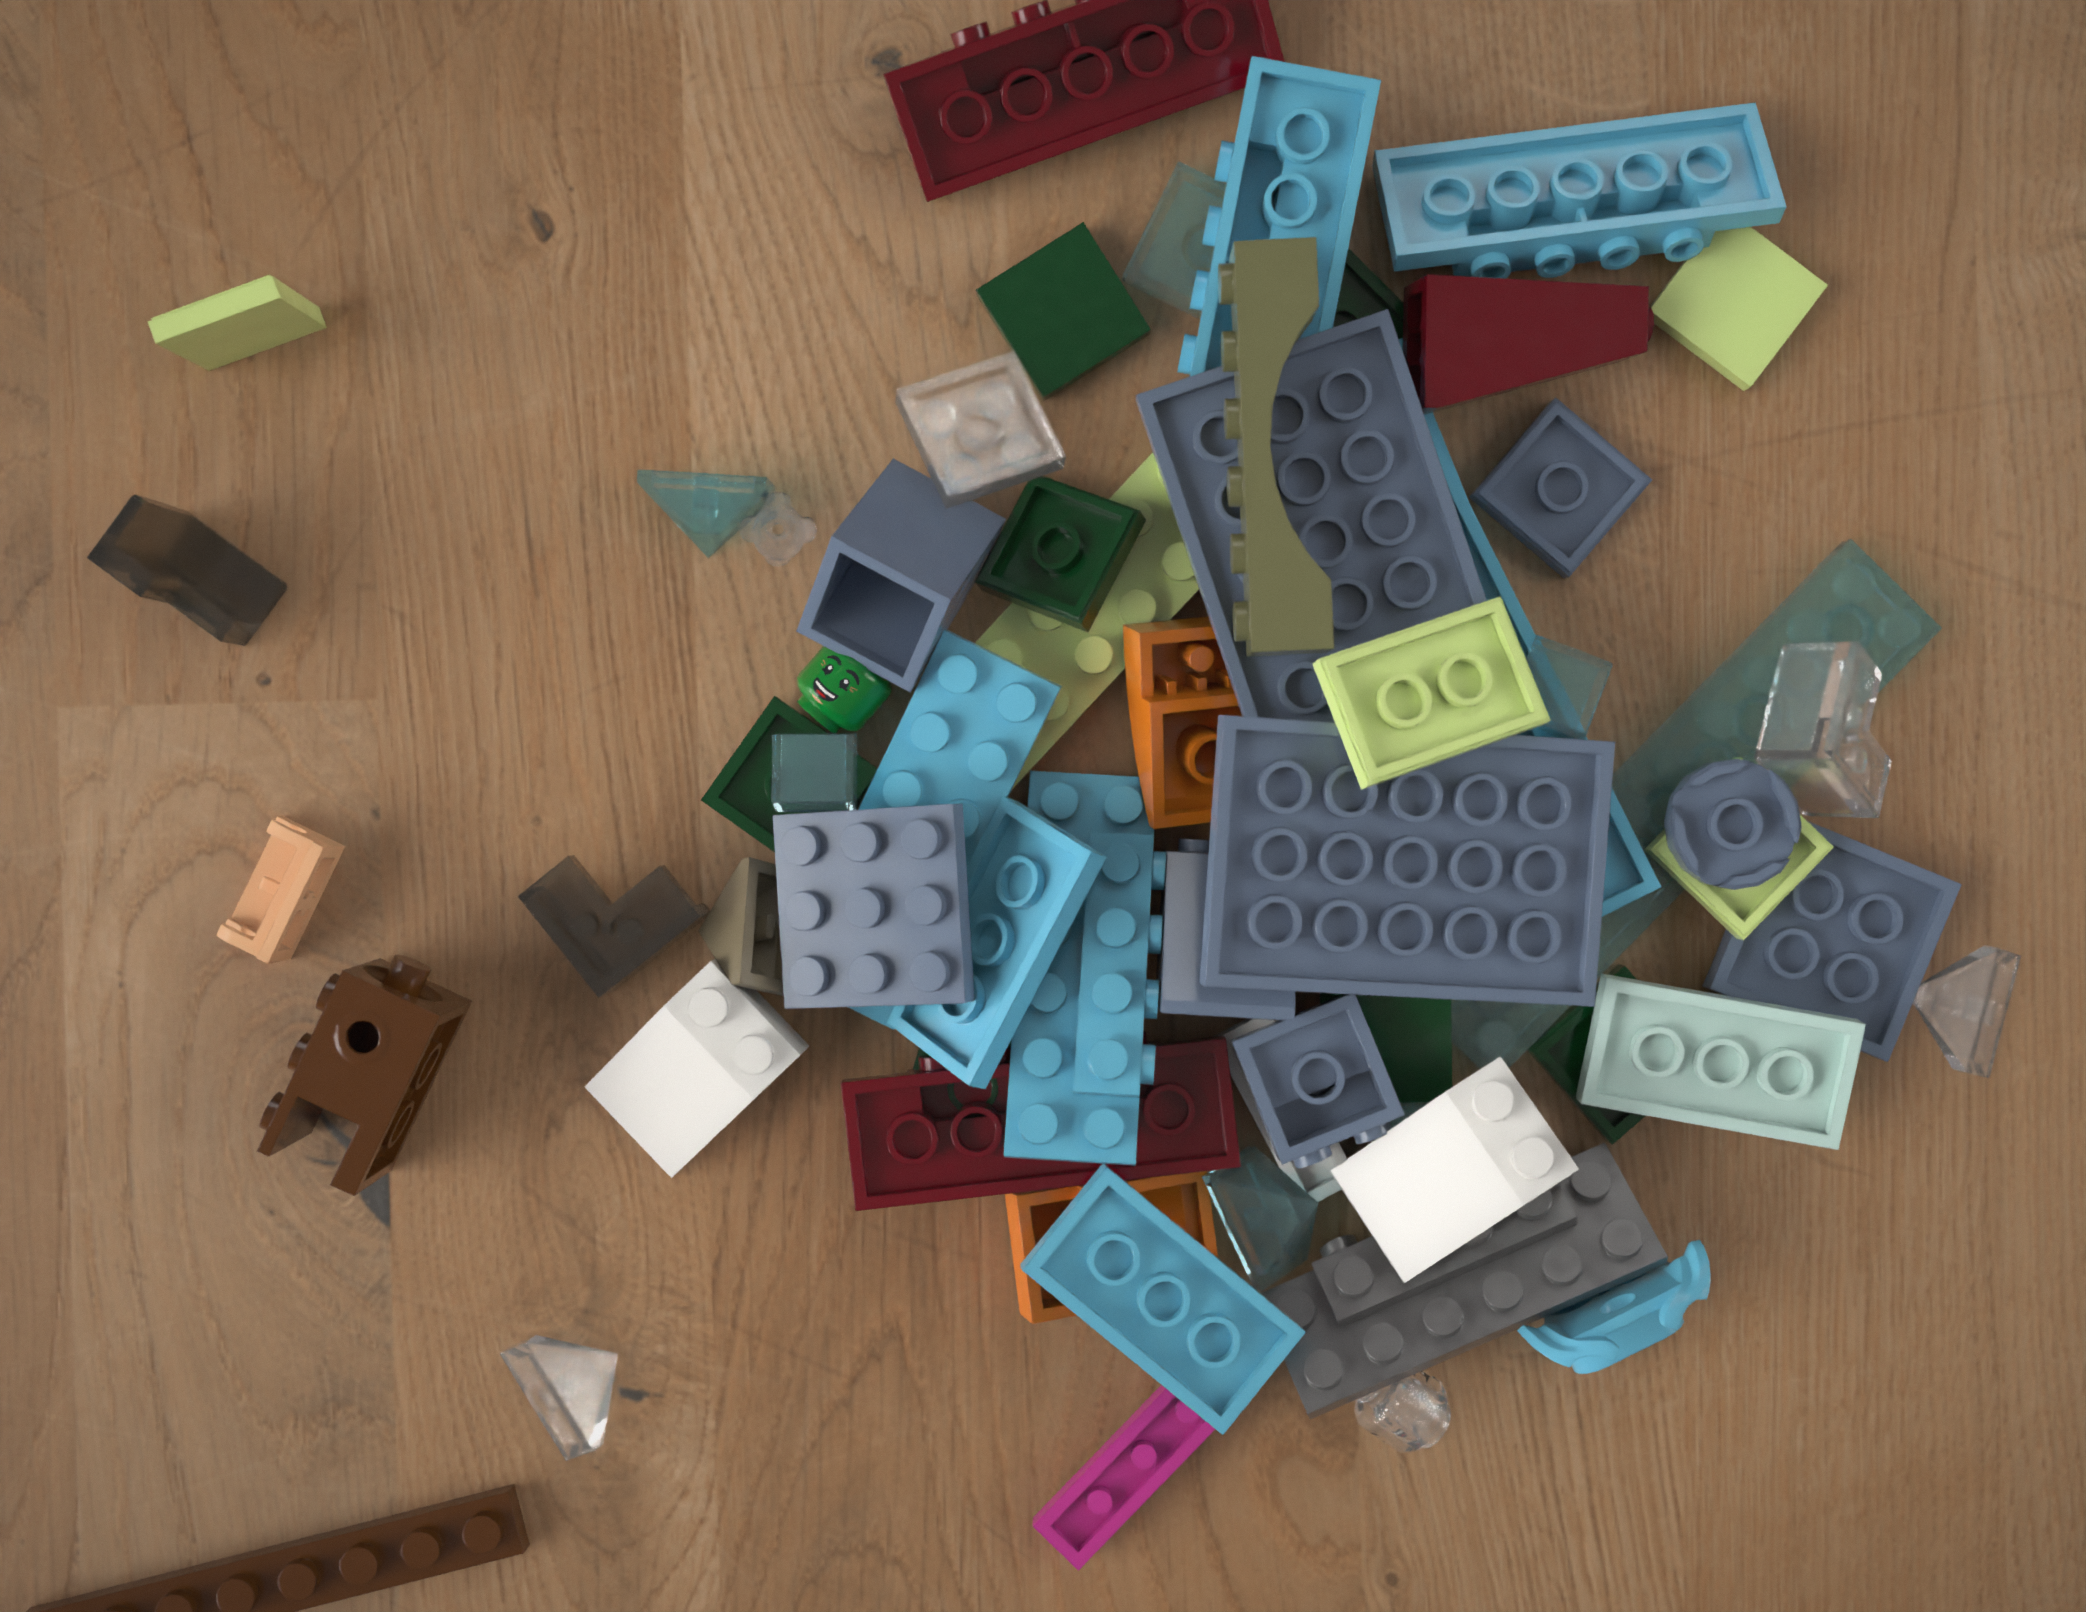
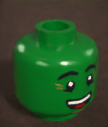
[797,646,892,734]

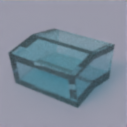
[1526,635,1613,740]
[771,733,857,812]

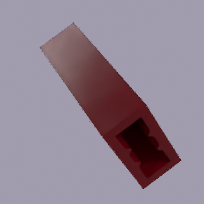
[1403,274,1654,415]

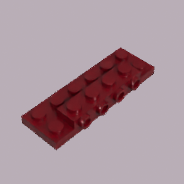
[882,0,1285,202]
[841,1030,1241,1211]

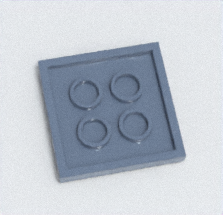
[773,803,975,1009]
[1702,821,1962,1062]

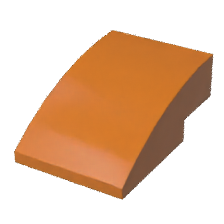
[1123,616,1242,829]
[1005,1171,1218,1324]

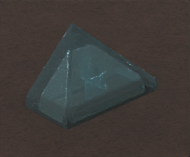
[637,470,775,558]
[1202,1146,1318,1291]

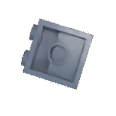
[1231,994,1405,1168]

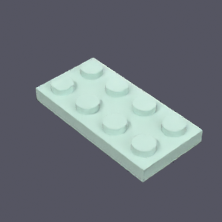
[1576,973,1866,1150]

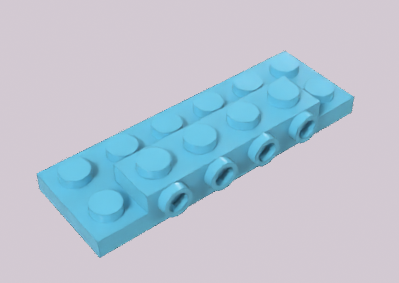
[1177,56,1381,377]
[1372,102,1787,279]
[1004,771,1166,1166]

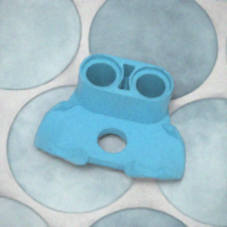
[1517,1240,1710,1374]

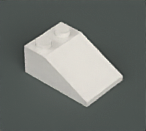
[585,959,809,1178]
[1330,1056,1579,1283]

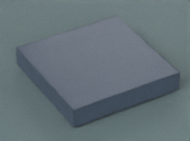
[1469,397,1652,579]

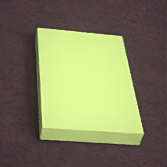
[1313,596,1551,790]

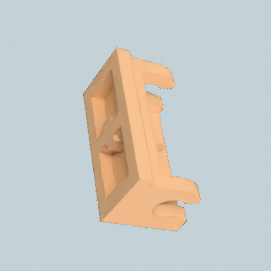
[216,816,345,964]

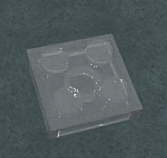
[895,351,1066,509]

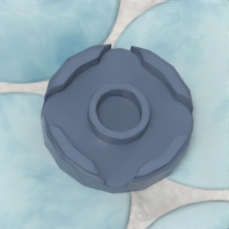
[1664,759,1802,890]

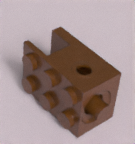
[257,955,472,1196]

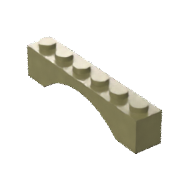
[1218,237,1334,657]

